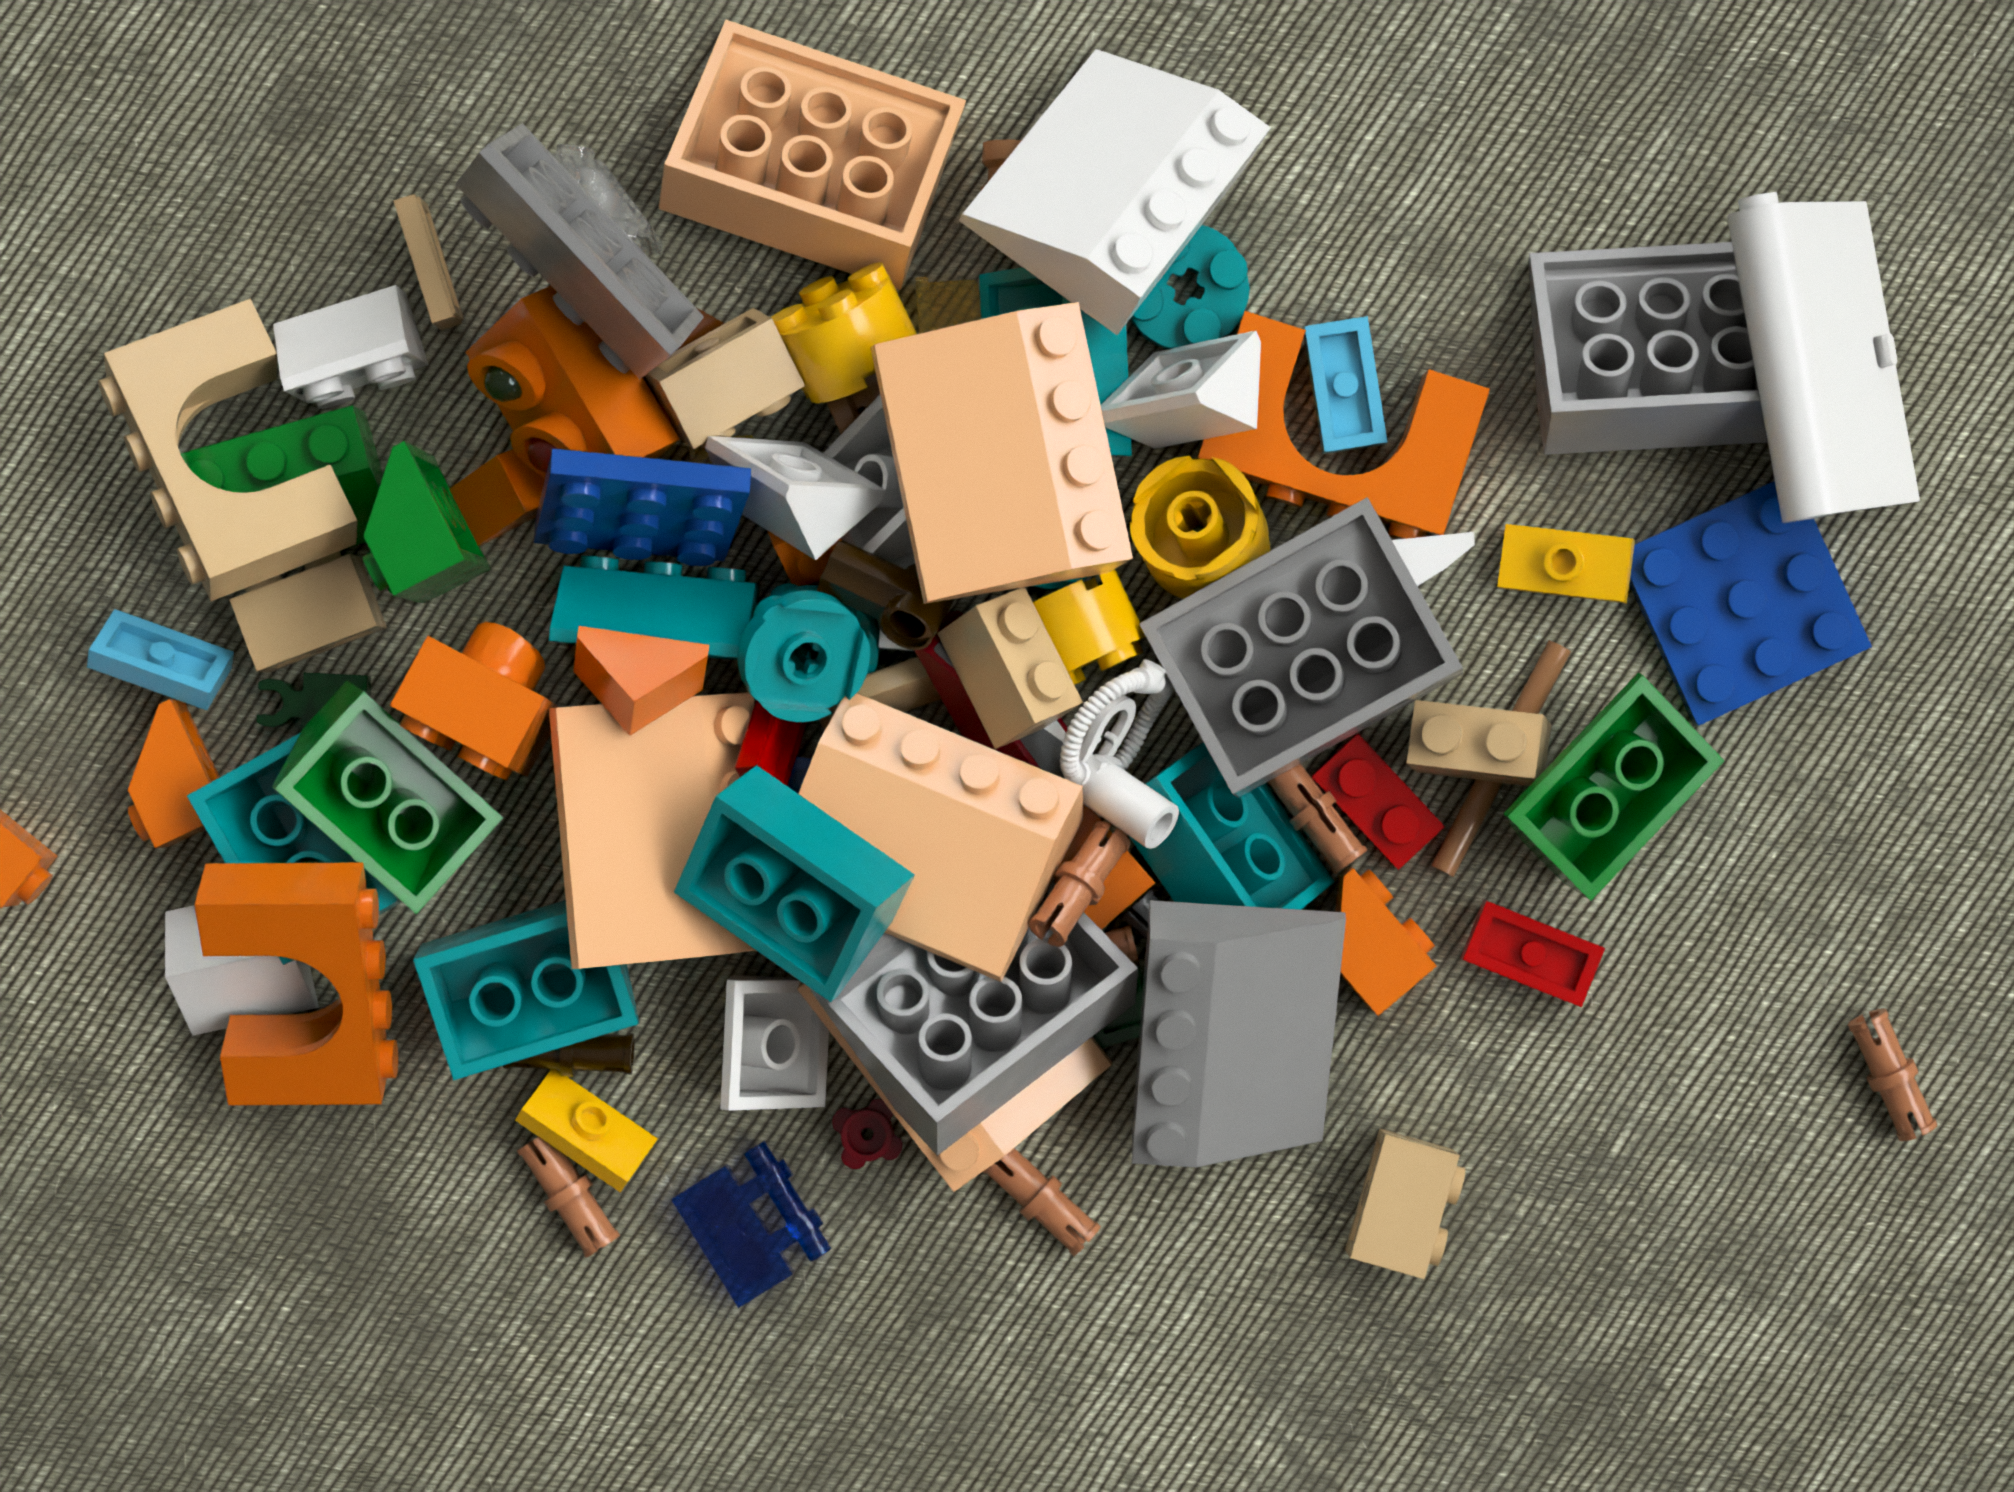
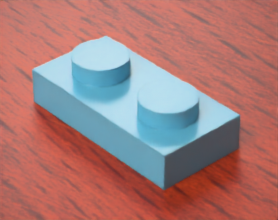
[1303,316,1388,454]
[87,609,234,710]

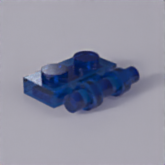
[671,1140,832,1308]

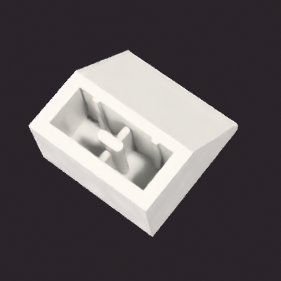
[273,285,429,409]

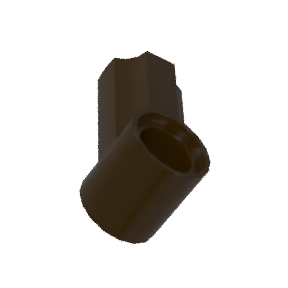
[817,540,955,650]

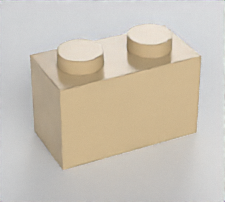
[645,308,805,449]
[229,551,387,673]
[937,587,1083,749]
[1406,700,1551,786]
[1345,1128,1465,1279]

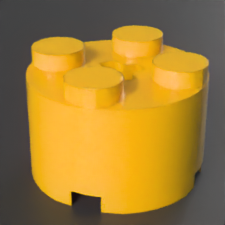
[770,262,917,403]
[1130,456,1271,599]
[1033,569,1146,685]

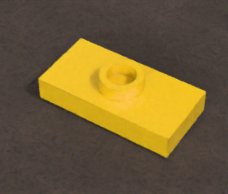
[1497,524,1635,604]
[515,1069,658,1193]

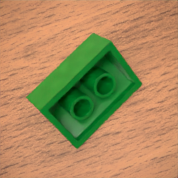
[180,405,383,550]
[362,441,491,604]
[1503,673,1725,901]
[272,680,503,915]

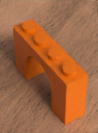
[1196,311,1490,539]
[194,862,399,1105]

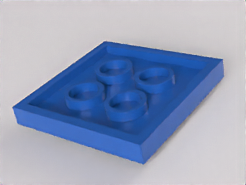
[534,448,751,566]
[1629,481,1872,726]

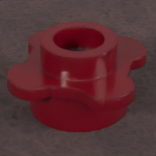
[832,1098,903,1169]

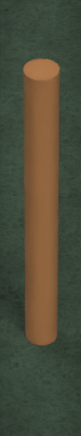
[1431,640,1571,877]

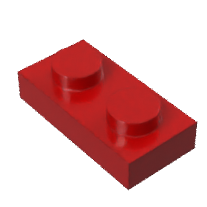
[1310,733,1445,870]
[1460,900,1605,1007]

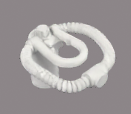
[1060,659,1179,849]

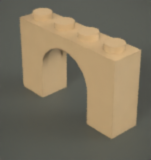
[98,298,357,601]

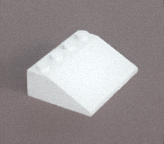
[959,49,1271,335]

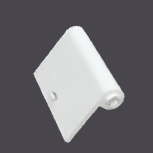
[1727,192,1920,523]

